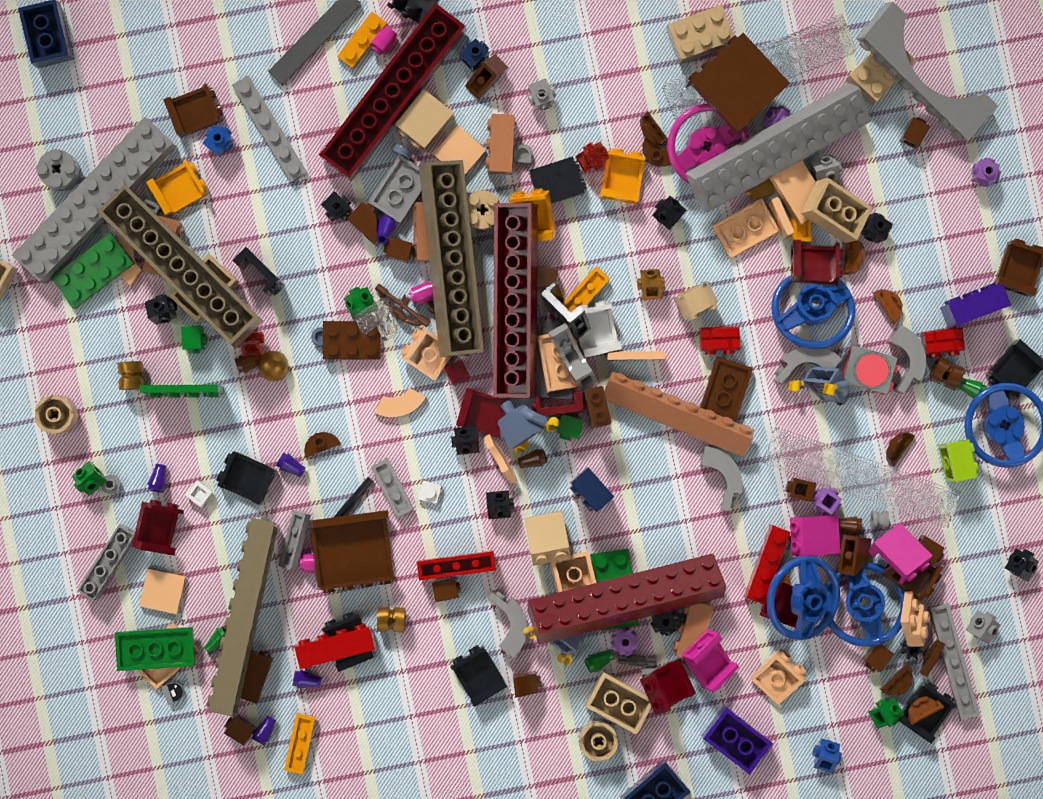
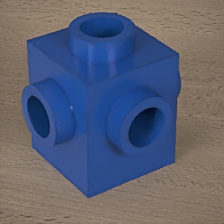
[202,125,234,158]
[812,739,842,773]

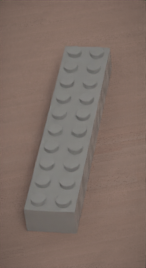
[686,83,871,212]
[12,117,177,284]

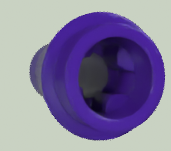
[377,216,396,244]
[276,452,306,477]
[147,464,167,493]
[292,669,322,689]
[252,715,276,746]

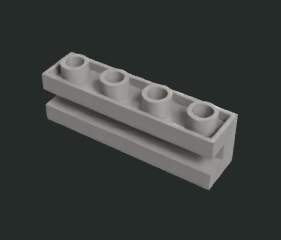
[77,524,135,601]

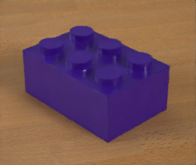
[940,282,1011,329]
[701,705,773,775]

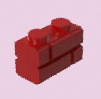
[699,327,740,355]
[921,327,965,358]

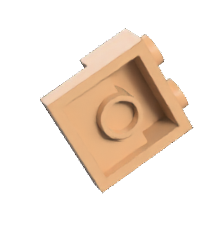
[401,327,451,381]
[900,591,930,646]
[750,649,807,705]

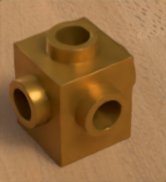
[637,269,665,300]

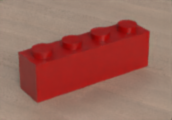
[744,525,791,604]
[416,550,496,581]
[294,623,377,669]

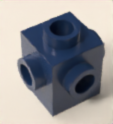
[459,38,489,72]

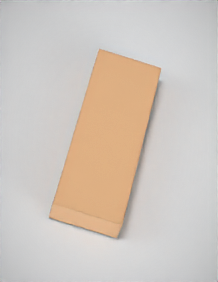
[607,351,665,360]

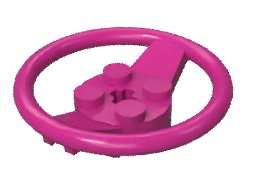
[667,103,749,184]

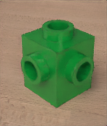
[344,287,377,319]
[72,461,107,496]
[868,698,904,729]

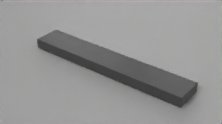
[268,0,362,86]

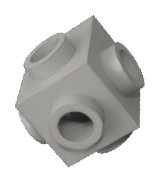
[527,78,556,111]
[811,154,842,182]
[966,611,1001,645]

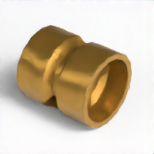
[117,361,144,390]
[377,606,406,633]

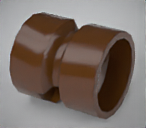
[929,358,965,391]

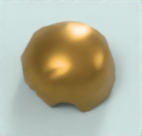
[259,351,288,381]

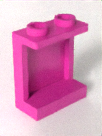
[790,515,840,556]
[868,523,933,584]
[682,629,739,693]

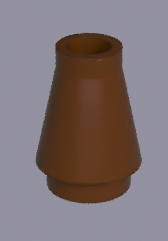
[234,352,262,374]
[518,448,547,469]
[839,516,862,535]

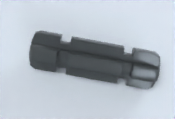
[618,654,656,668]

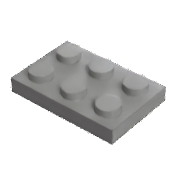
[368,155,422,224]

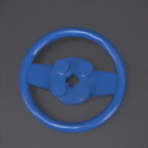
[771,275,856,349]
[964,383,1043,468]
[767,556,840,640]
[824,562,905,647]

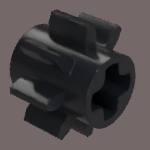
[900,638,924,660]

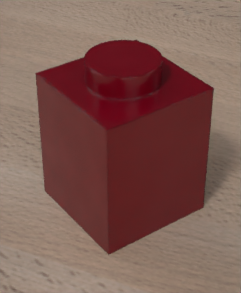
[444,360,471,386]

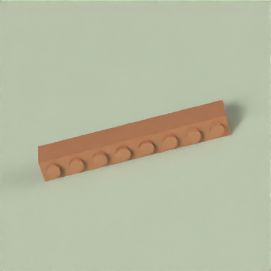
[604,371,754,457]

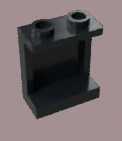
[529,156,587,204]
[232,247,283,296]
[541,282,591,340]
[985,339,1043,400]
[216,451,277,505]
[321,611,376,672]
[450,645,507,707]
[898,682,957,744]

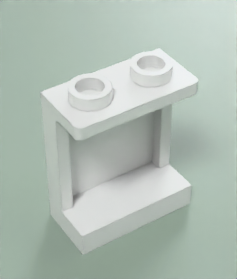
[576,301,622,358]

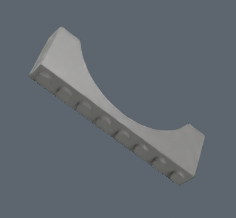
[856,2,998,141]

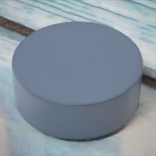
[392,144,412,160]
[311,327,323,347]

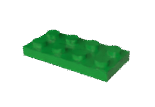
[51,232,135,309]
[140,384,224,398]
[590,549,639,631]
[115,627,196,671]

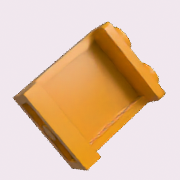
[600,148,646,205]
[146,159,208,217]
[508,189,557,242]

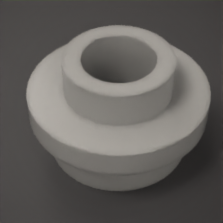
[101,475,121,494]

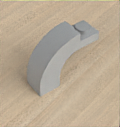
[549,323,598,391]
[888,325,926,394]
[773,347,842,385]
[699,446,743,511]
[488,591,527,658]

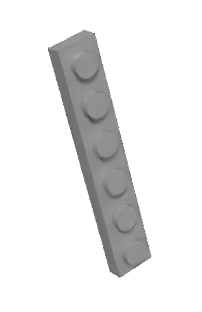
[232,75,308,183]
[929,603,980,721]

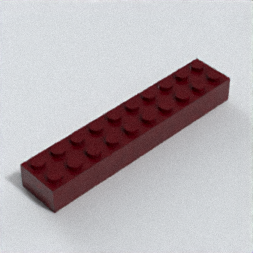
[319,3,466,182]
[493,203,538,398]
[527,553,726,645]

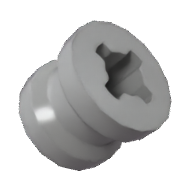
[870,511,889,530]

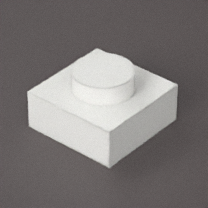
[185,480,213,507]
[418,481,442,504]

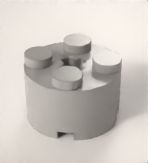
[36,149,80,191]

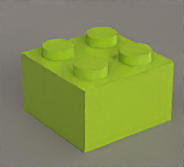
[938,439,979,482]

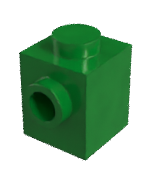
[181,325,207,354]
[555,414,584,441]

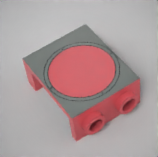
[842,345,899,395]

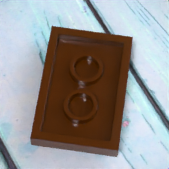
[323,321,380,360]
[700,356,753,422]

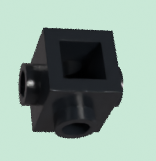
[321,191,353,224]
[652,196,687,230]
[860,213,893,244]
[145,294,177,325]
[451,426,480,455]
[486,490,514,520]
[1005,548,1039,582]
[650,610,679,636]

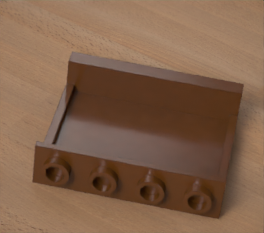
[685,33,790,138]
[309,510,397,593]

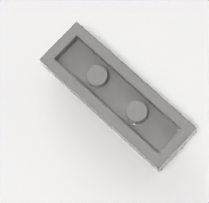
[371,458,414,518]
[278,510,311,571]

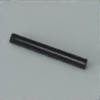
[334,477,374,517]

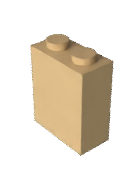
[395,89,454,151]
[524,511,571,566]

